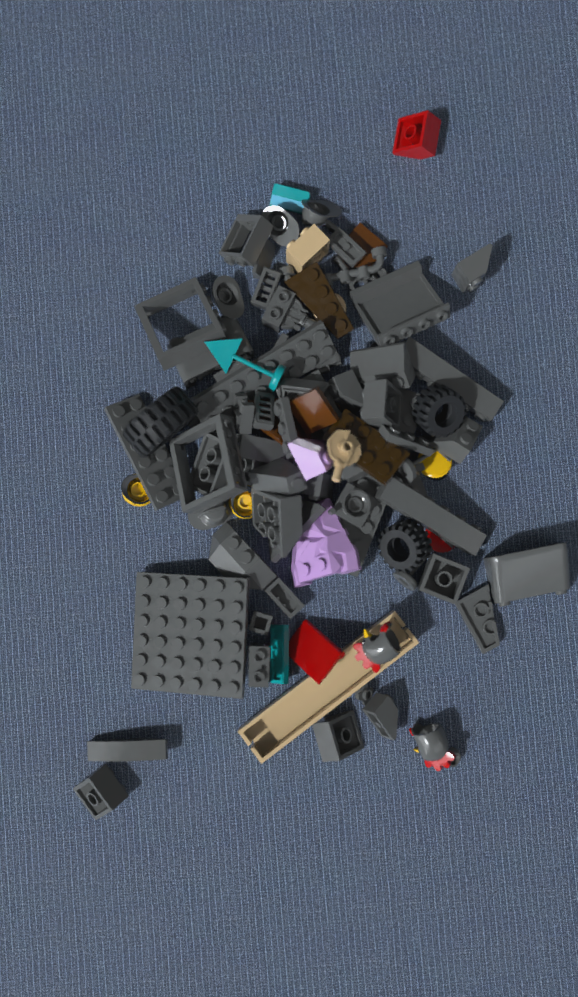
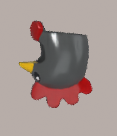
[353,621,401,673]
[409,723,456,771]

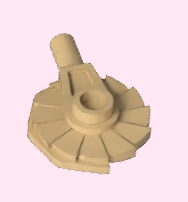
[327,430,361,482]

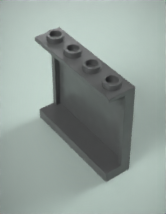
[350,261,451,346]

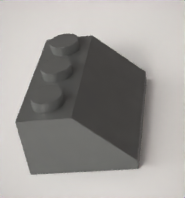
[350,342,416,390]
[191,433,242,501]

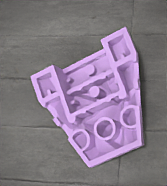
[291,498,361,588]

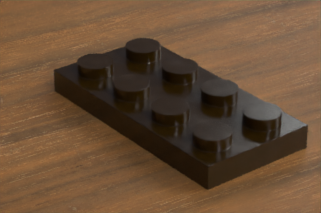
[322,409,410,486]

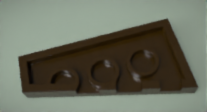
[285,262,355,339]

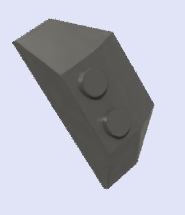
[209,522,277,590]

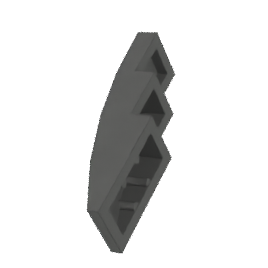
[251,547,305,619]
[87,738,168,762]

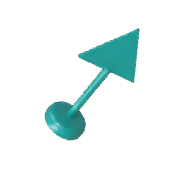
[205,338,286,391]

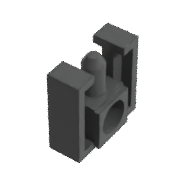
[232,393,255,434]

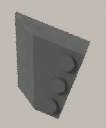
[251,488,303,558]

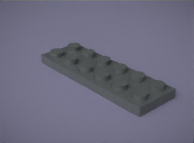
[104,394,180,511]

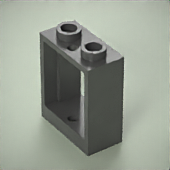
[218,214,274,267]
[248,642,270,688]

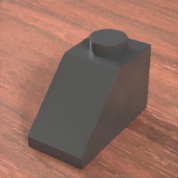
[362,693,398,741]

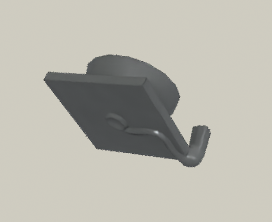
[328,482,377,529]

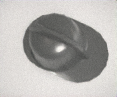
[301,199,342,226]
[261,205,300,247]
[212,275,244,319]
[188,500,233,530]

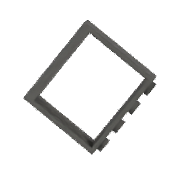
[134,277,227,371]
[169,414,248,514]

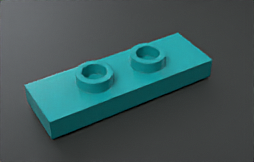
[270,624,289,685]

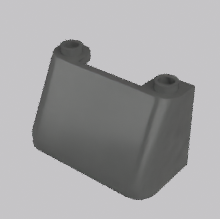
[167,315,255,389]
[483,542,571,607]

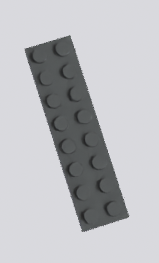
[190,320,338,423]

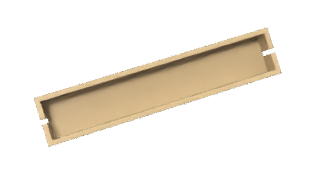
[238,610,419,764]

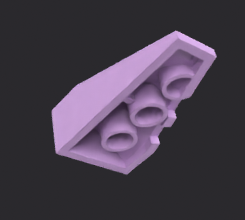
[287,438,333,480]

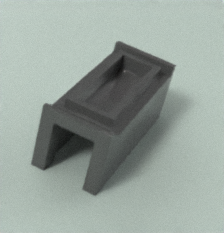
[276,377,330,401]

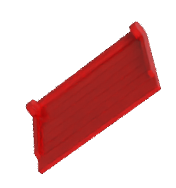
[289,619,345,685]

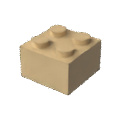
[286,224,330,274]

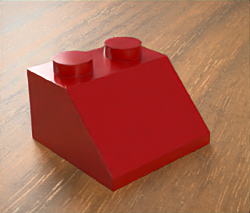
[392,110,441,160]

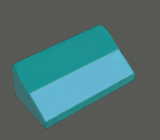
[270,183,310,214]

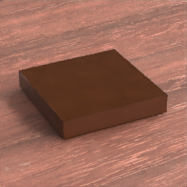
[348,223,388,269]
[289,387,340,435]

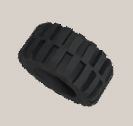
[122,386,198,458]

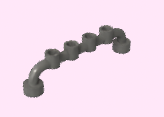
[279,246,387,287]

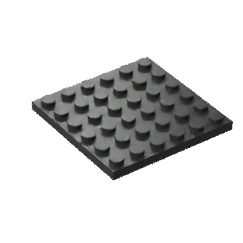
[131,572,250,699]

